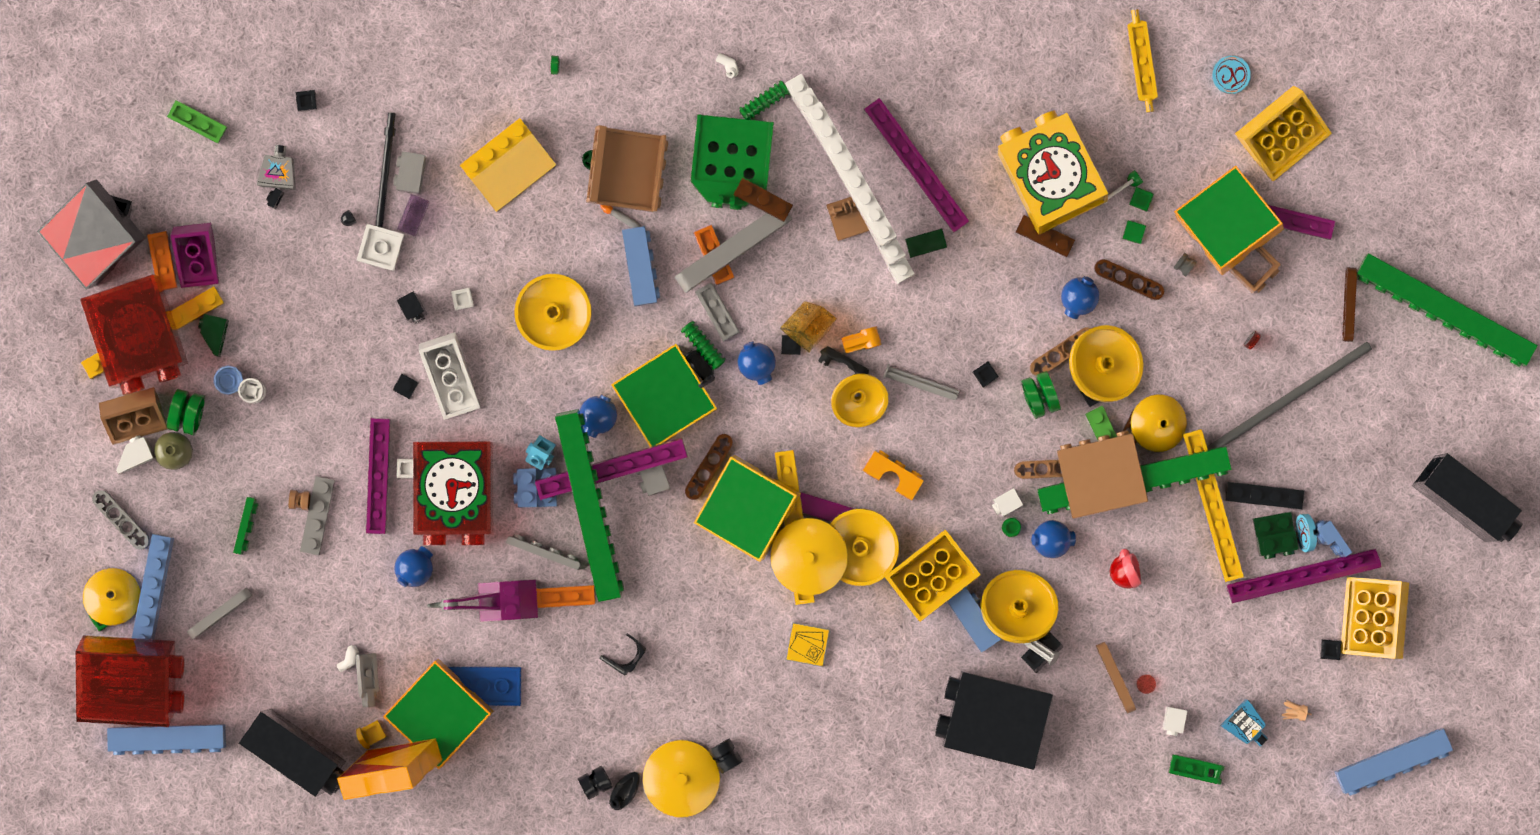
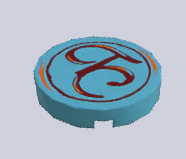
[1212,56,1251,94]
[1296,514,1317,553]

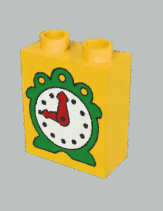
[998,110,1108,235]

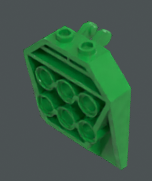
[690,114,774,210]

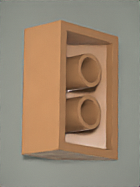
[99,387,167,445]

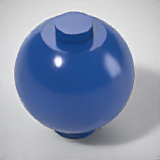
[1061,276,1099,319]
[737,341,776,385]
[580,394,617,438]
[1031,520,1076,559]
[394,546,433,587]

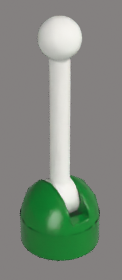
[1104,170,1143,204]

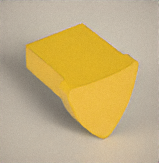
[356,720,387,749]

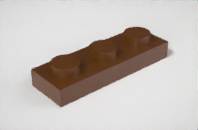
[733,178,793,222]
[1015,215,1075,258]

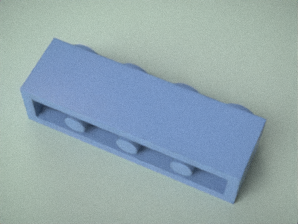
[622,226,660,307]
[947,585,1001,652]

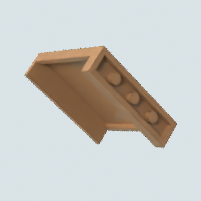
[586,125,668,212]
[1057,430,1148,519]

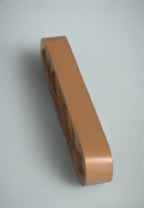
[1030,327,1091,376]
[1014,460,1063,479]
[1096,642,1136,714]

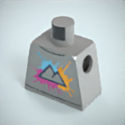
[257,145,296,190]

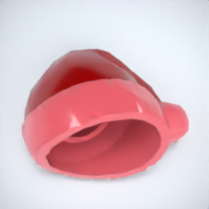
[1110,549,1142,589]

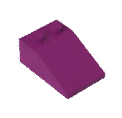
[170,222,219,288]

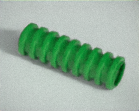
[739,80,790,120]
[681,321,726,370]

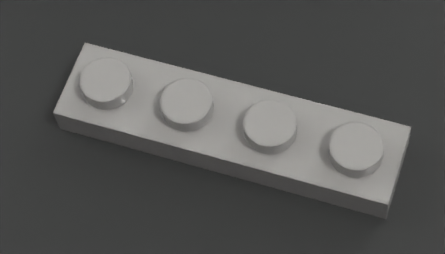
[300,477,335,555]
[506,534,581,570]

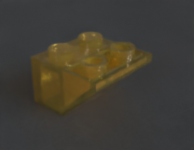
[780,301,837,353]

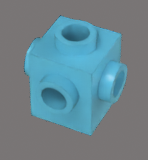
[525,435,556,470]

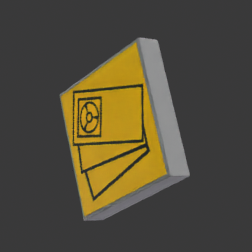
[785,622,830,667]

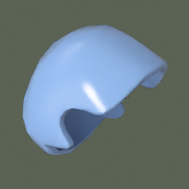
[213,365,243,395]

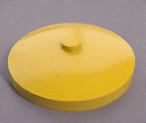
[514,274,592,351]
[1069,325,1143,402]
[830,509,899,586]
[771,518,848,595]
[981,570,1058,643]
[643,740,720,817]

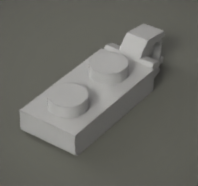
[356,653,379,707]

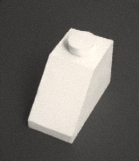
[116,435,155,474]

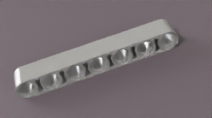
[675,213,792,293]

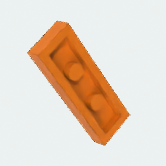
[693,225,734,285]
[147,231,178,291]
[536,585,595,608]

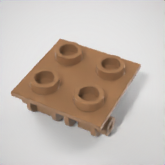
[826,197,869,241]

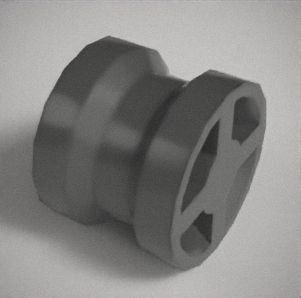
[1173,253,1197,277]

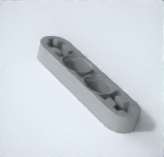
[92,490,150,550]
[187,588,252,640]

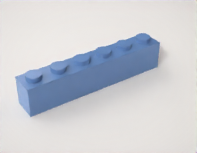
[130,534,174,650]
[107,724,226,755]
[1334,728,1453,796]

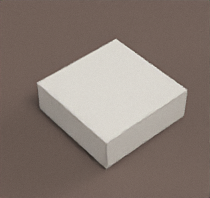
[451,288,474,311]
[397,459,417,478]

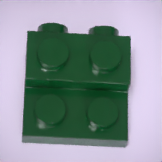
[1252,512,1299,559]

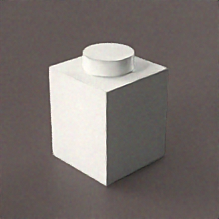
[992,488,1023,517]
[1162,707,1187,736]

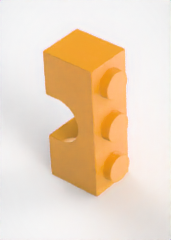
[863,450,924,501]

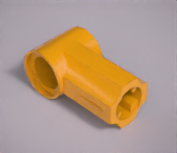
[841,326,882,354]

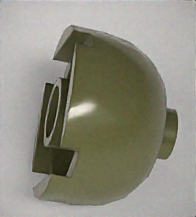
[154,432,193,470]

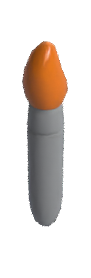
[600,205,641,228]

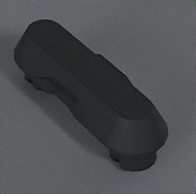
[818,346,869,375]

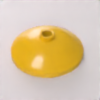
[831,374,888,427]
[1131,394,1187,452]
[83,568,141,626]

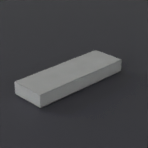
[695,282,740,342]

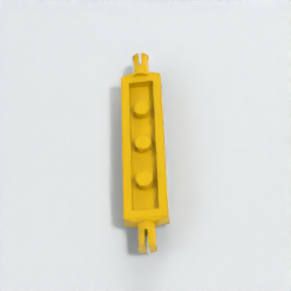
[1127,9,1158,113]

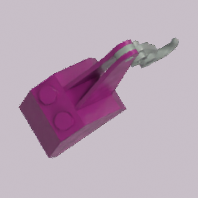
[427,580,538,622]

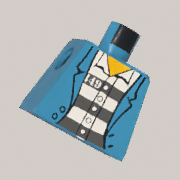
[1220,699,1268,746]

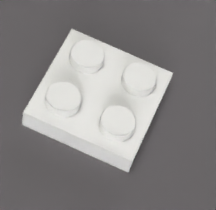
[356,224,404,271]

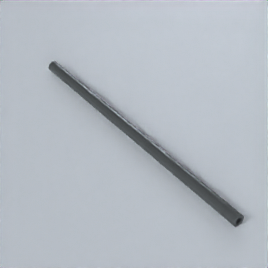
[1207,342,1372,450]

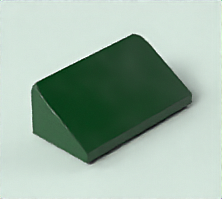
[905,228,947,258]

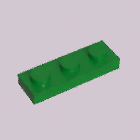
[233,497,259,555]

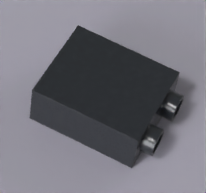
[1412,453,1523,542]
[935,671,1053,770]
[238,709,346,797]

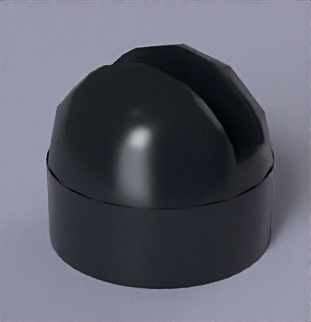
[341,210,357,226]

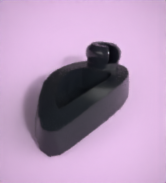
[609,772,640,810]

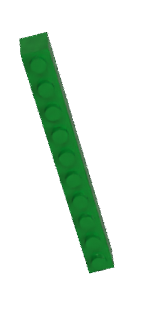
[1357,253,1538,368]
[555,409,624,602]
[1037,446,1232,514]

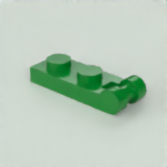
[1168,754,1225,785]

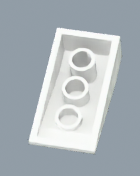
[419,332,480,420]

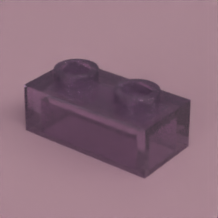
[397,194,430,237]

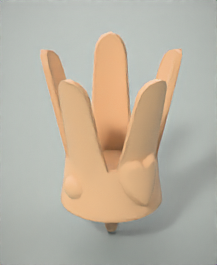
[1282,700,1312,721]

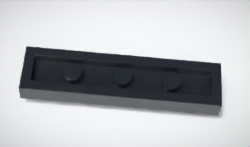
[1225,482,1304,510]

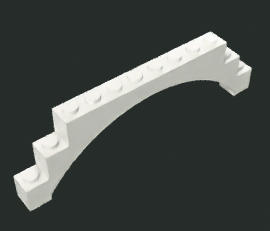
[785,74,915,285]

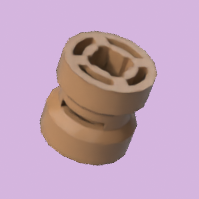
[288,490,311,510]

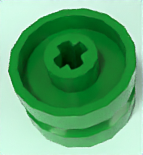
[1021,371,1061,419]
[167,389,205,436]

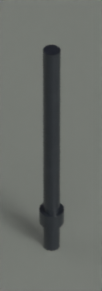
[375,112,396,227]

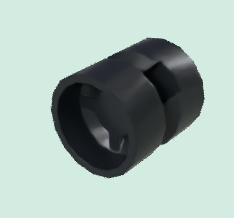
[708,738,743,774]
[578,765,613,800]

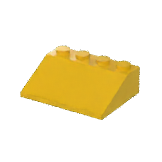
[1235,86,1332,181]
[460,118,556,212]
[884,530,981,622]
[1341,577,1409,659]

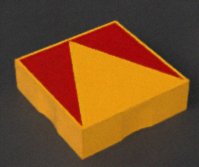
[337,739,442,800]

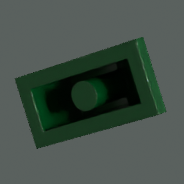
[198,314,229,357]

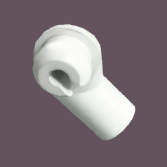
[716,53,739,78]
[337,645,359,672]

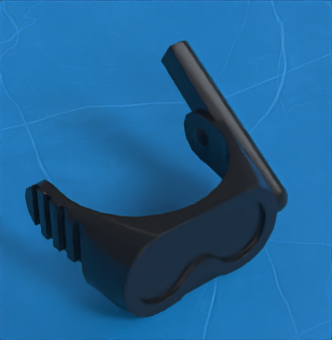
[684,350,715,388]
[599,633,646,676]

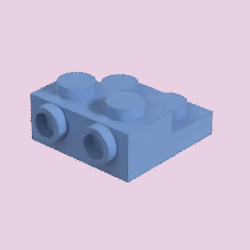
[513,468,557,508]
[1313,520,1352,557]

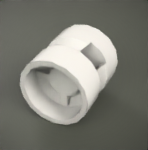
[238,378,266,404]

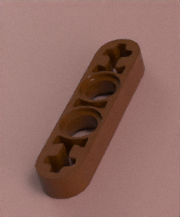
[1094,259,1165,300]
[1342,267,1357,342]
[685,434,733,500]

